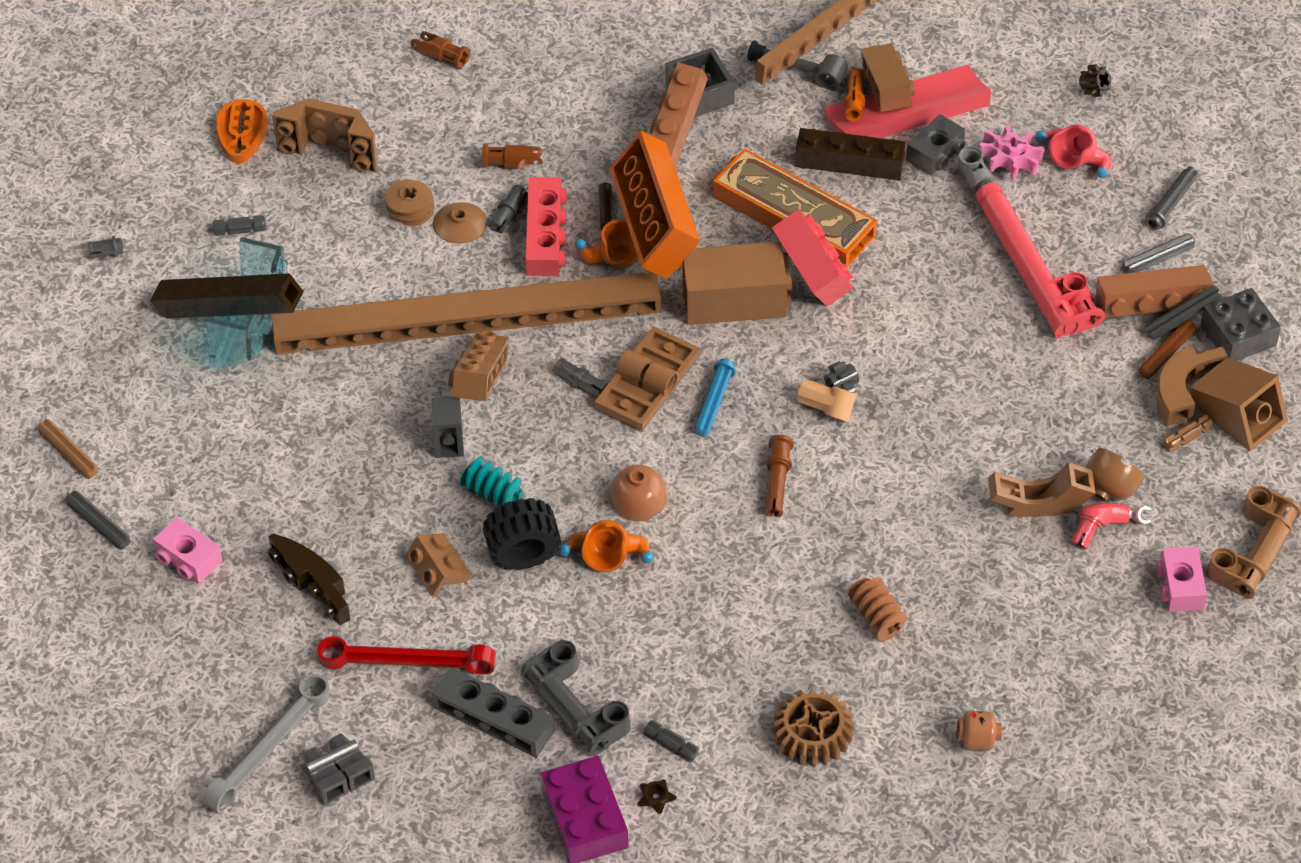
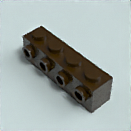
[795,128,906,181]

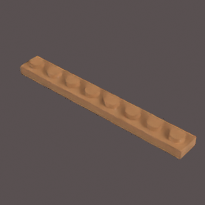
[755,0,877,85]

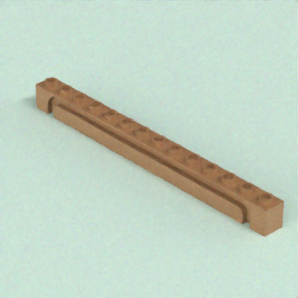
[272,272,661,355]

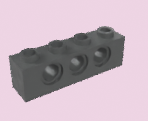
[432,667,555,758]

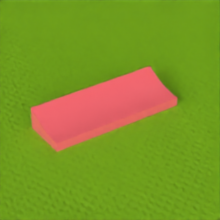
[824,64,991,138]

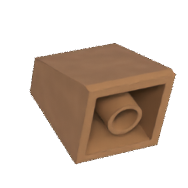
[1190,357,1288,451]

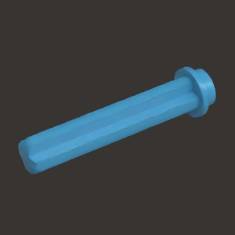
[694,359,736,437]

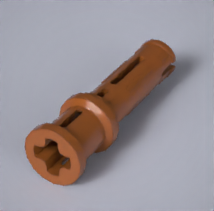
[764,435,794,517]

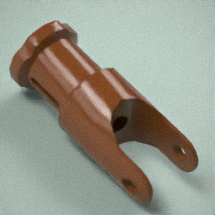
[410,31,470,69]
[482,144,543,169]

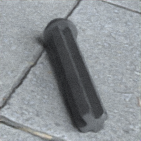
[1145,166,1198,230]

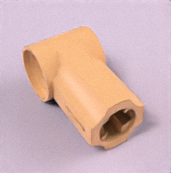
[798,379,857,421]

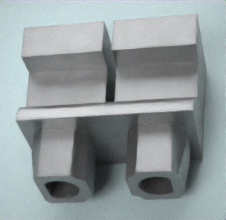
[304,733,375,806]

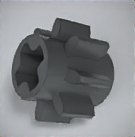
[824,361,859,392]

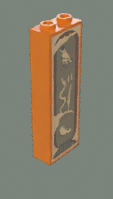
[712,148,877,267]

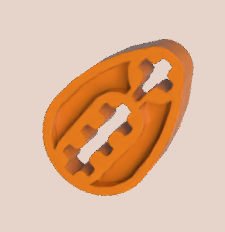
[217,99,268,164]

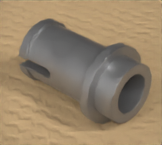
[88,235,124,259]

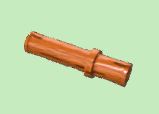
[844,68,865,122]

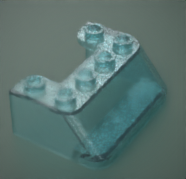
[207,237,288,369]

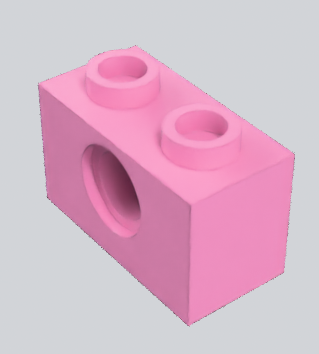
[153,517,223,584]
[1156,547,1207,612]

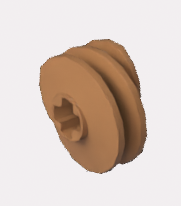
[385,180,434,226]

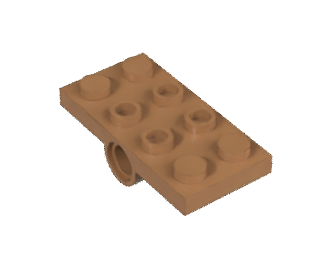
[594,326,700,431]

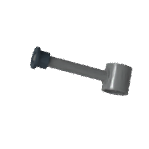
[748,40,848,91]

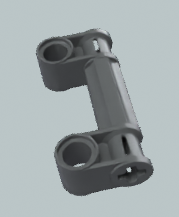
[521,640,631,756]

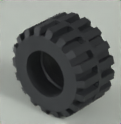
[482,498,561,570]

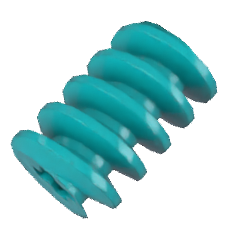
[460,456,523,507]

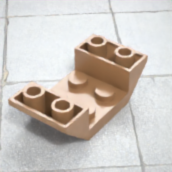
[272,98,378,172]

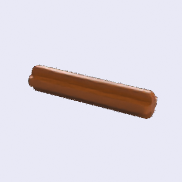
[1138,319,1197,379]

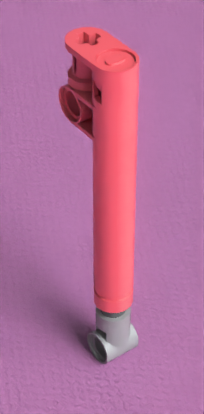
[959,146,1105,339]

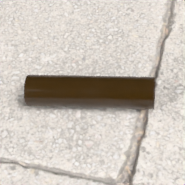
[599,182,613,230]

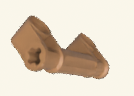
[1207,486,1301,599]

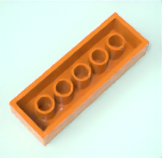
[609,130,700,279]

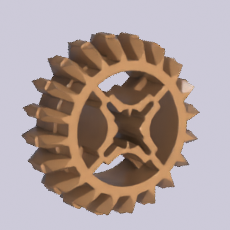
[772,688,854,767]

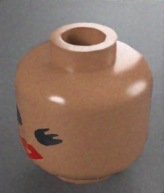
[956,711,1002,751]

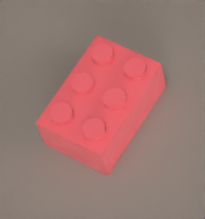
[772,209,854,306]

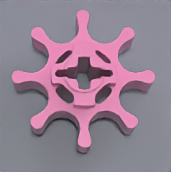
[978,125,1045,179]

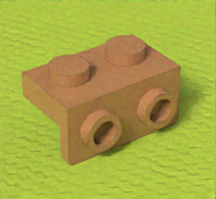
[406,533,472,596]

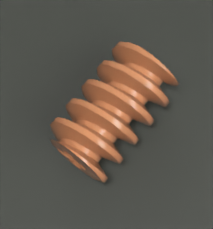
[848,577,907,642]

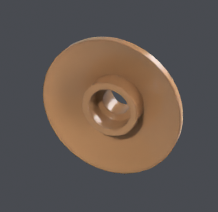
[433,202,487,244]

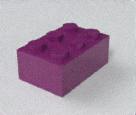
[540,755,629,863]

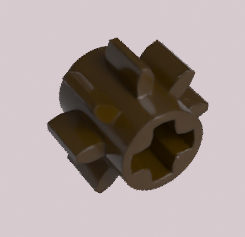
[1079,64,1111,97]

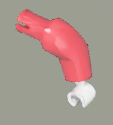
[1071,503,1152,549]

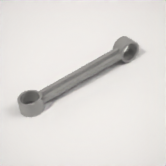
[203,674,330,813]

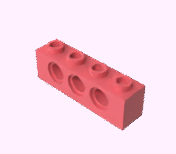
[526,177,567,276]

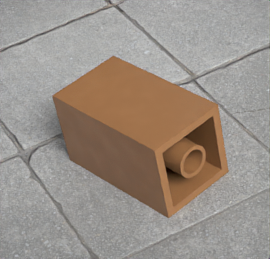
[682,242,792,325]

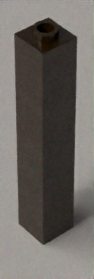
[150,273,304,318]

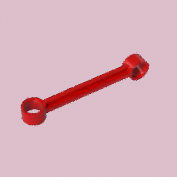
[317,636,496,675]

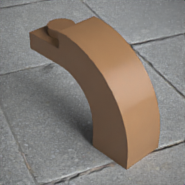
[1157,346,1227,427]
[988,463,1096,517]

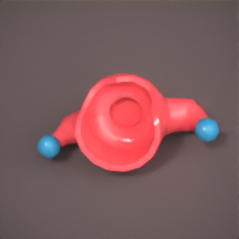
[1035,124,1112,178]

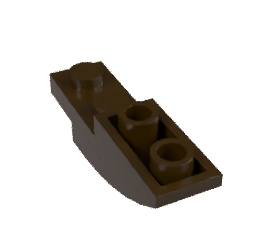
[267,533,350,625]

